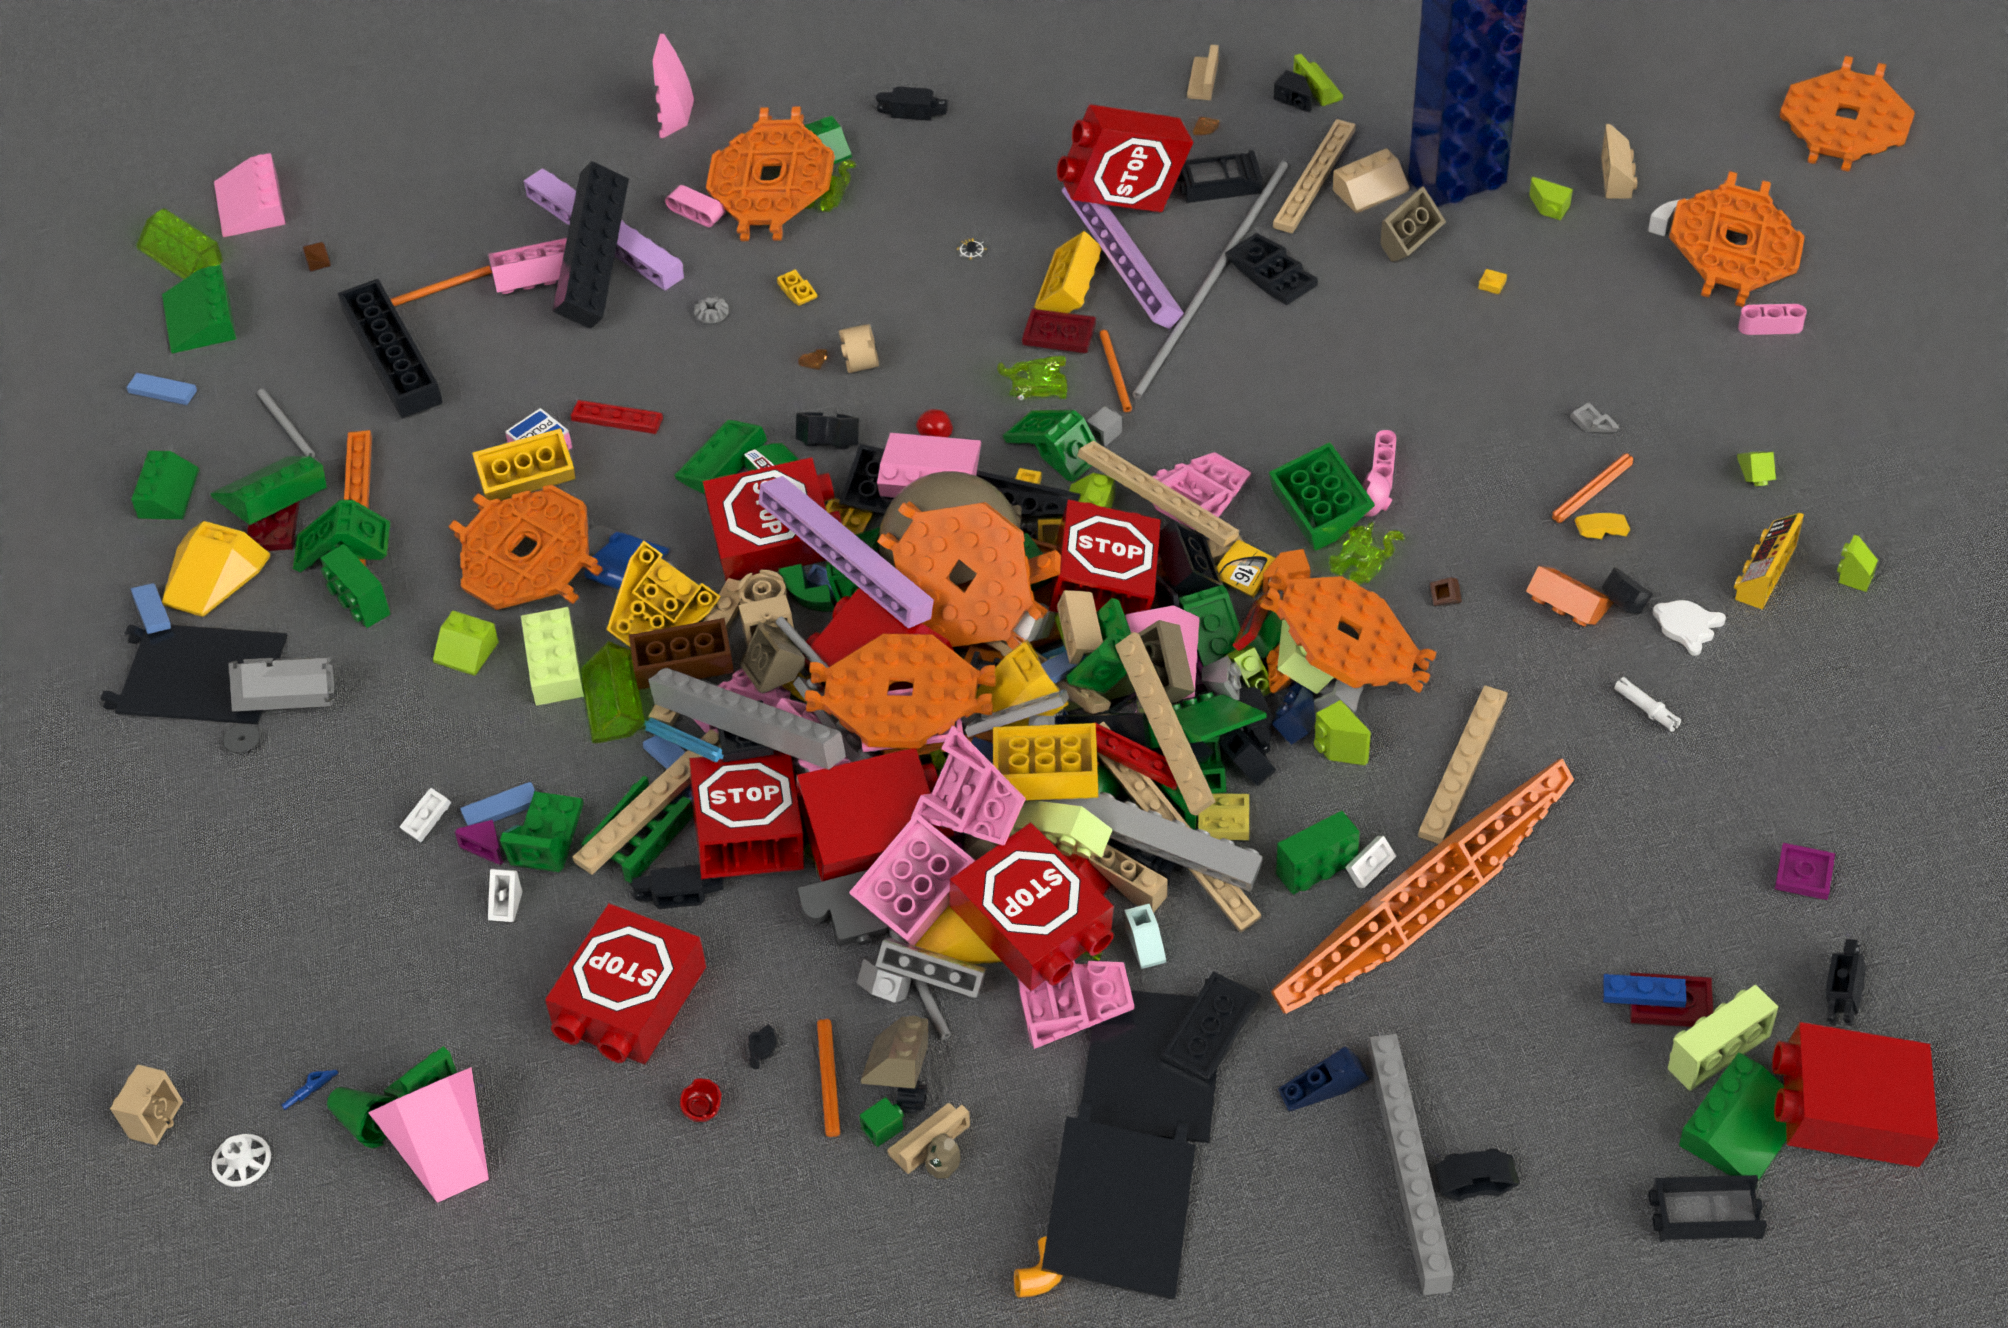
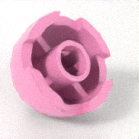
[1362,469,1392,517]

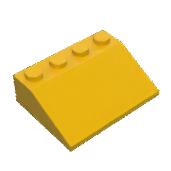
[993,723,1099,801]

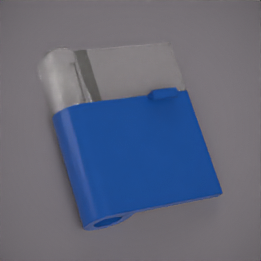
[576,524,669,590]

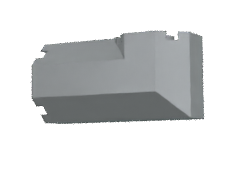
[229,656,334,711]

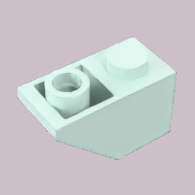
[1124,904,1166,969]

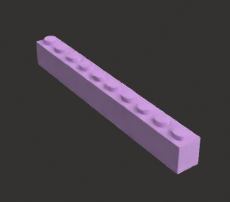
[524,168,684,291]
[1061,187,1184,329]
[759,476,934,628]

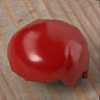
[916,409,953,438]
[680,1078,722,1122]

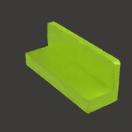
[1293,53,1343,106]

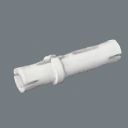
[1614,677,1681,732]

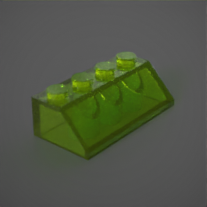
[136,208,223,279]
[580,641,645,744]

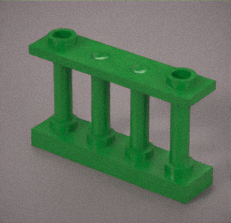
[582,775,694,883]

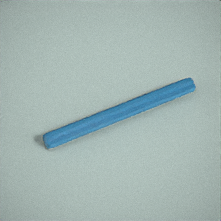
[643,718,724,762]

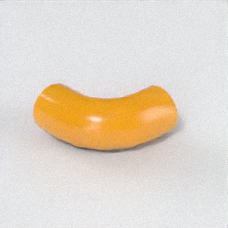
[1014,1236,1063,1298]

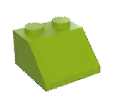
[1059,473,1116,519]
[433,610,499,676]
[1314,700,1371,765]

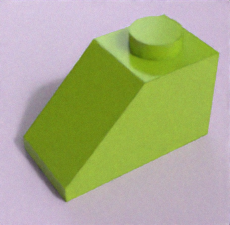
[1529,177,1573,221]
[1737,451,1776,486]

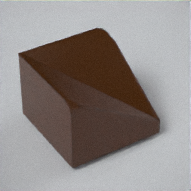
[303,242,331,271]
[1430,577,1462,606]

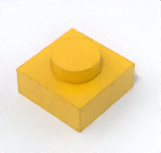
[1478,269,1507,295]
[1015,468,1042,484]

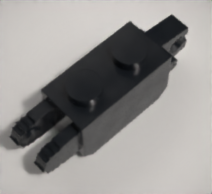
[875,87,948,121]
[1238,679,1274,755]
[630,865,724,909]
[1826,939,1866,1026]

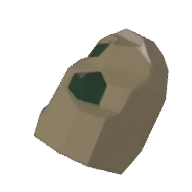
[925,1133,961,1179]

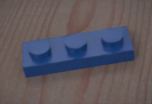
[1603,974,1686,1008]

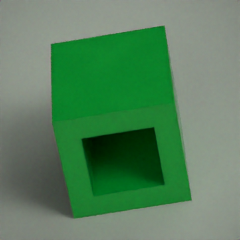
[859,1097,904,1148]

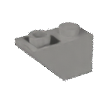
[1201,656,1241,700]

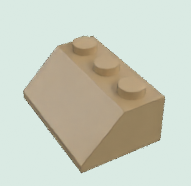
[1601,124,1637,199]
[1333,148,1409,214]

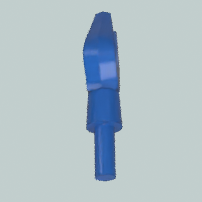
[281,1070,339,1110]

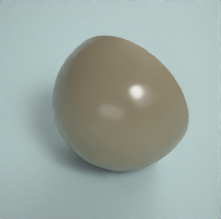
[879,471,1022,585]

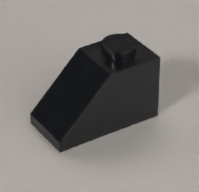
[1602,567,1652,614]

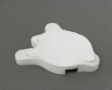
[1653,600,1726,656]

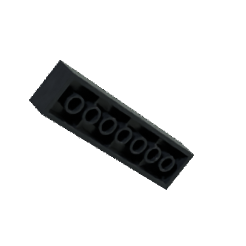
[552,161,629,329]
[338,279,443,419]

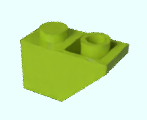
[1837,535,1878,592]
[1225,645,1271,697]

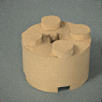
[839,324,879,373]
[738,570,788,605]

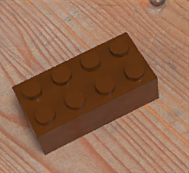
[629,618,734,690]

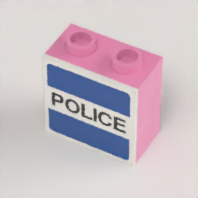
[505,408,572,450]

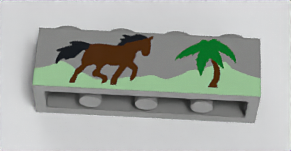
[875,937,987,998]

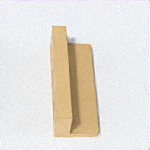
[1187,45,1219,100]
[1057,590,1103,664]
[888,1103,970,1174]

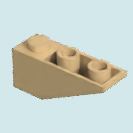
[1089,844,1168,913]

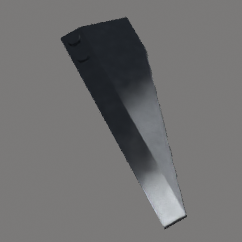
[839,444,1081,516]

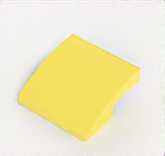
[1198,793,1249,840]

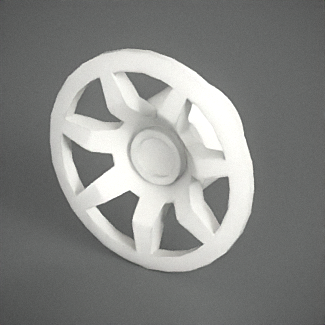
[212,1134,271,1187]

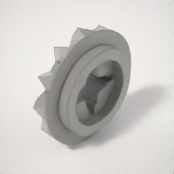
[694,296,729,323]

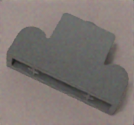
[797,870,888,946]

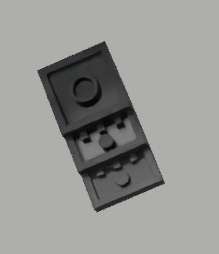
[1225,233,1318,305]

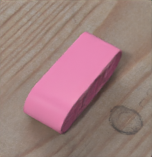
[665,185,726,227]
[1738,304,1807,335]
[1373,430,1396,489]

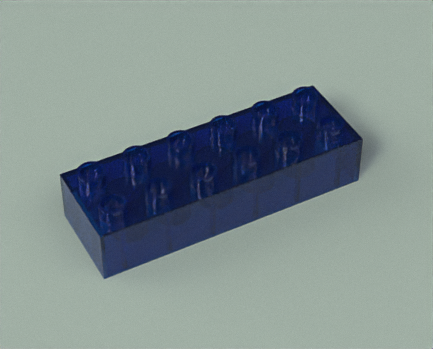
[1408,0,1528,207]

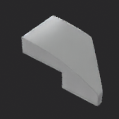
[1570,402,1619,432]

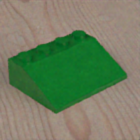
[162,264,237,354]
[1269,442,1375,551]
[210,456,327,525]
[1147,692,1267,749]
[1679,1052,1787,1181]

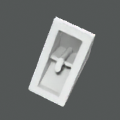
[488,869,522,922]

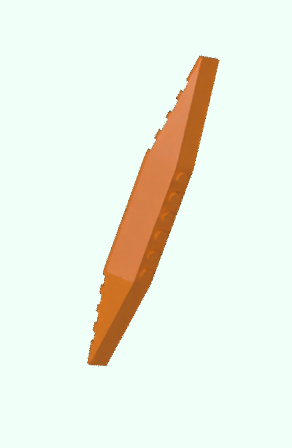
[1271,758,1574,1014]

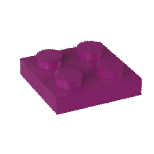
[1775,843,1835,900]

